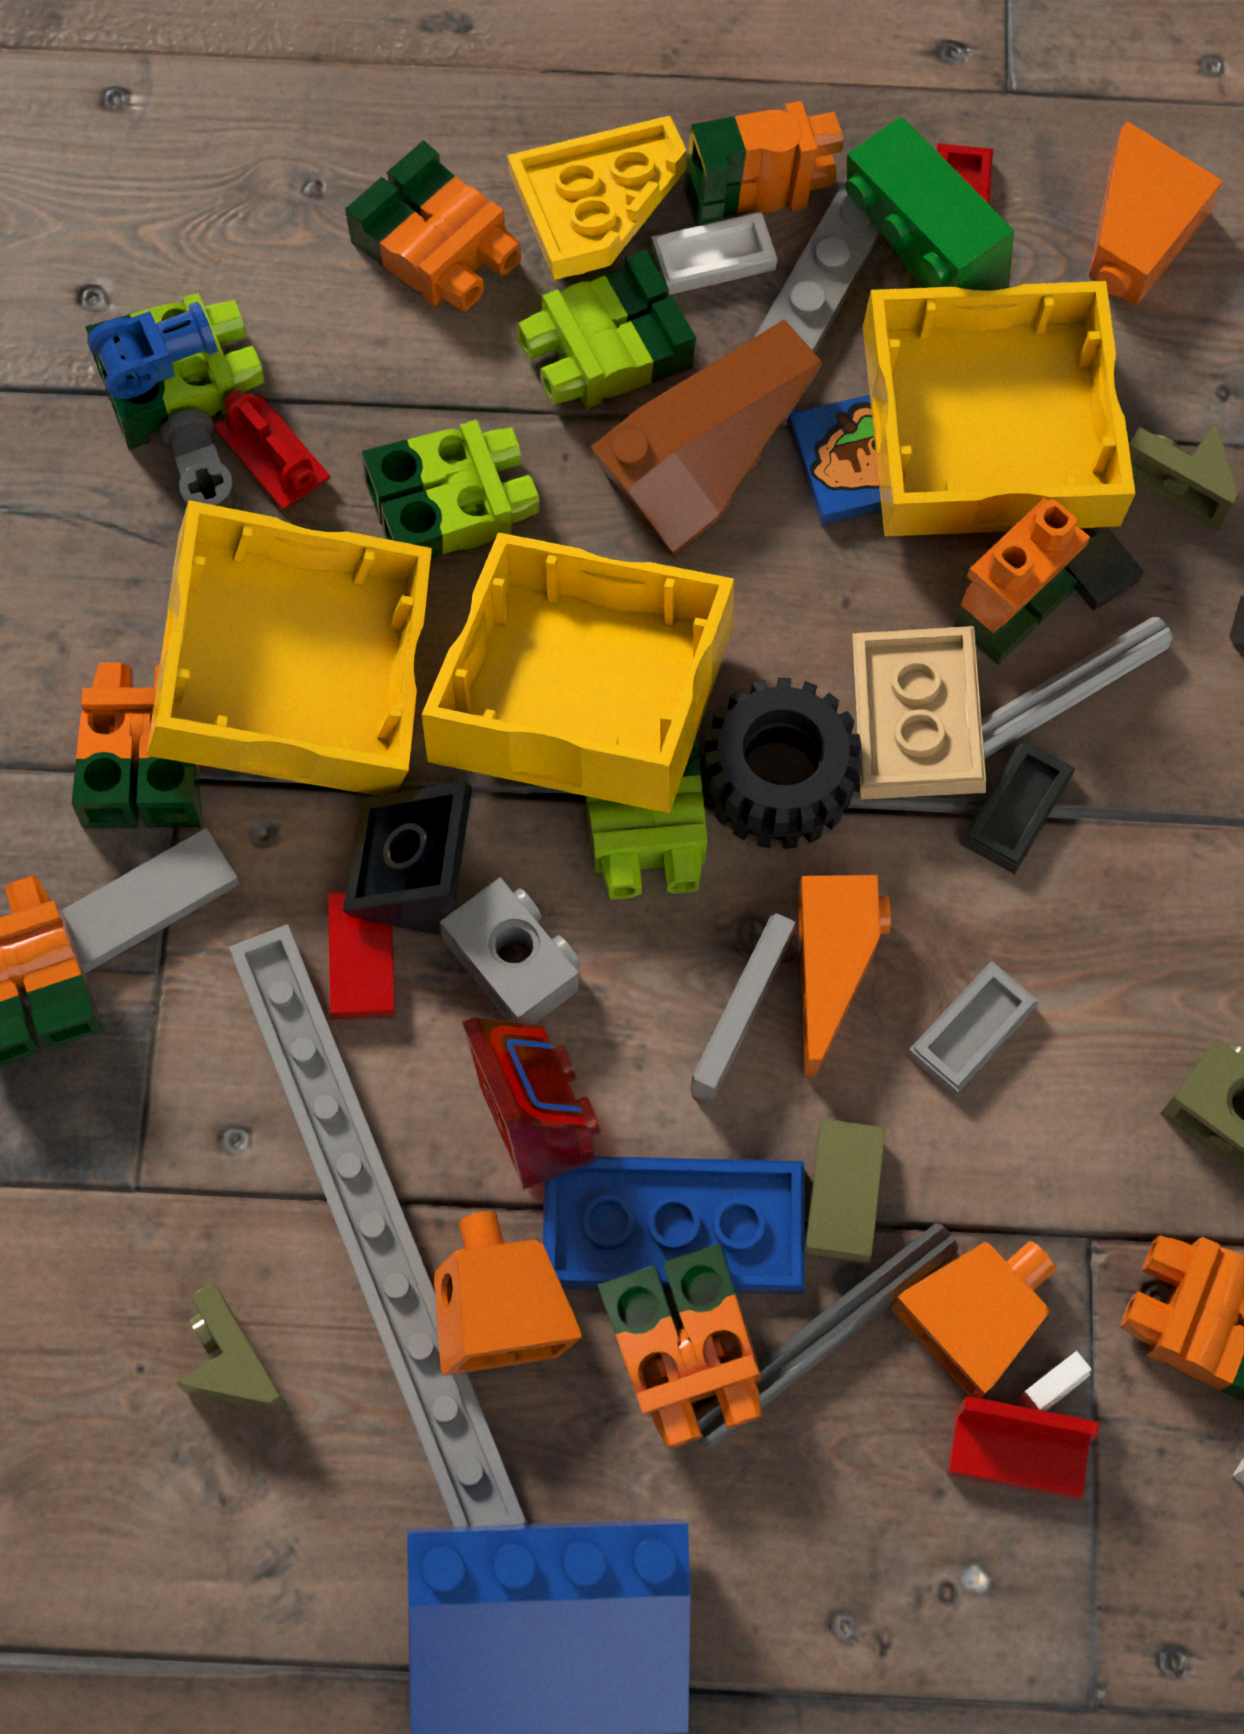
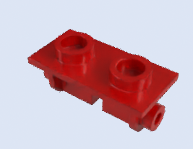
[213,389,331,511]

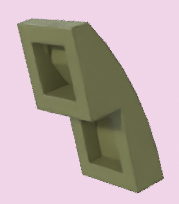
[804,1118,885,1263]

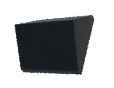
[343,781,472,935]

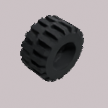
[702,677,862,849]

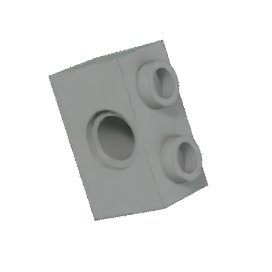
[440,877,581,1036]

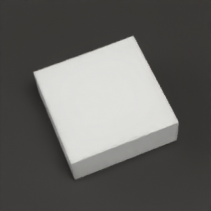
[1015,1351,1092,1411]

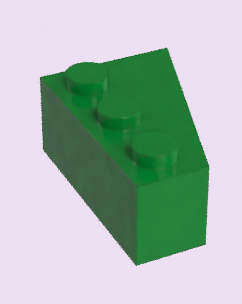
[845,116,1014,291]

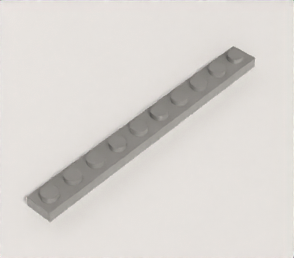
[228,924,527,1526]

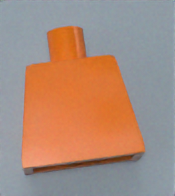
[434,1211,582,1376]
[891,1241,1056,1399]

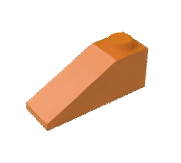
[797,875,891,1077]

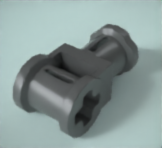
[160,410,243,511]

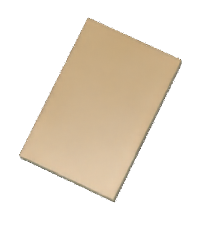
[852,626,986,799]

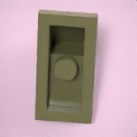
[1129,423,1238,530]
[177,1282,287,1413]

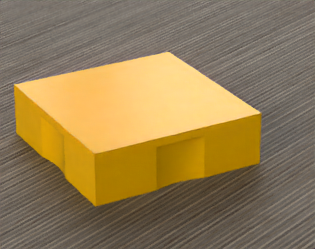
[863,281,1135,537]
[147,500,432,796]
[422,532,734,814]

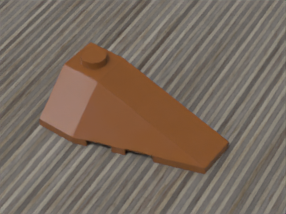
[591,319,822,556]

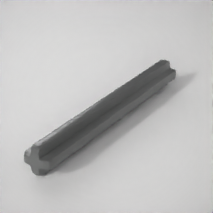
[695,1223,959,1448]

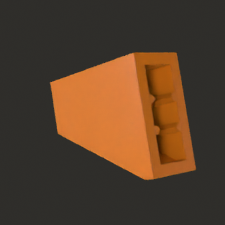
[1089,121,1223,306]

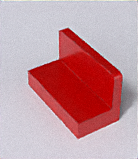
[946,1397,1100,1500]

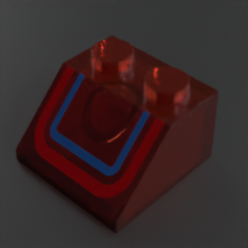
[462,1017,601,1189]

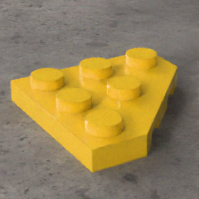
[507,116,687,280]

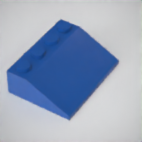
[407,1519,690,1734]

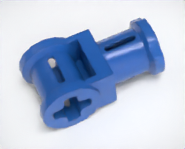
[87,302,218,399]

